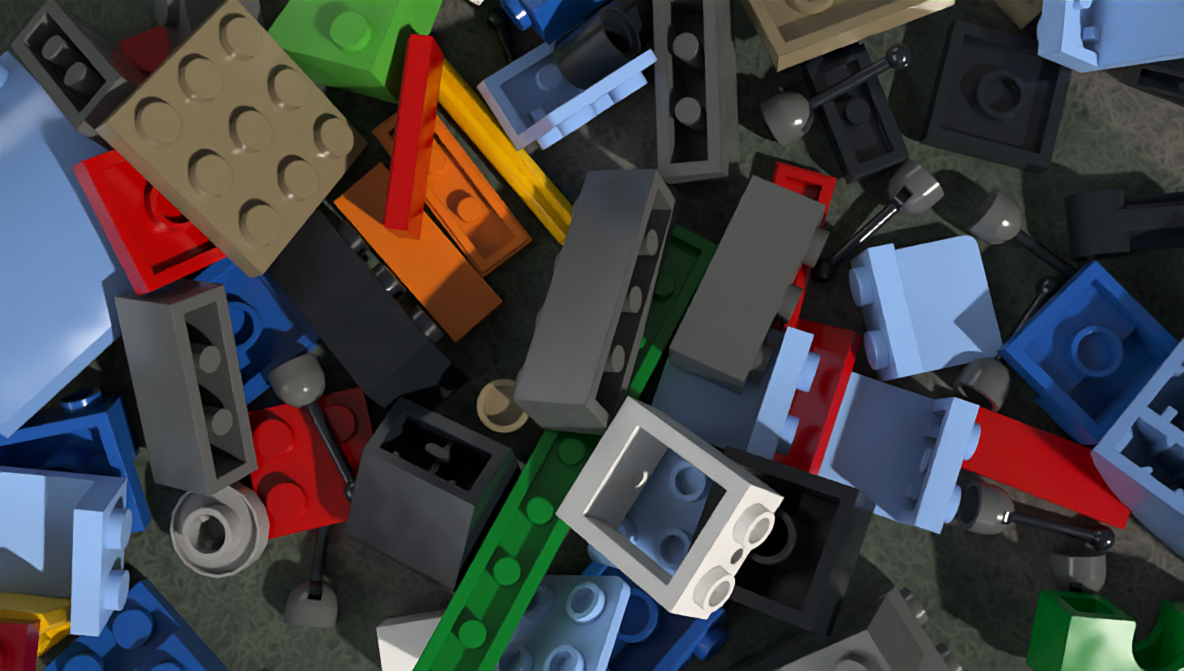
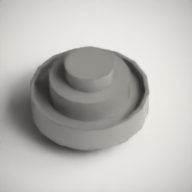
[170,481,270,578]

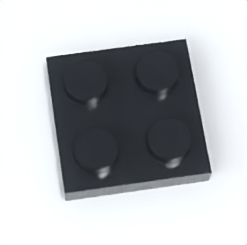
[920,19,1073,175]

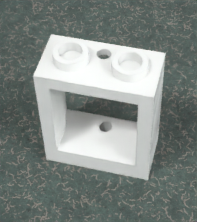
[555,396,784,620]

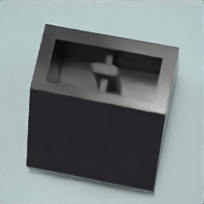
[345,396,522,594]

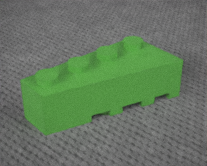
[268,0,443,104]

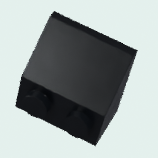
[687,445,876,637]

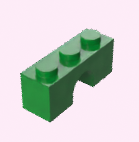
[1026,589,1184,671]

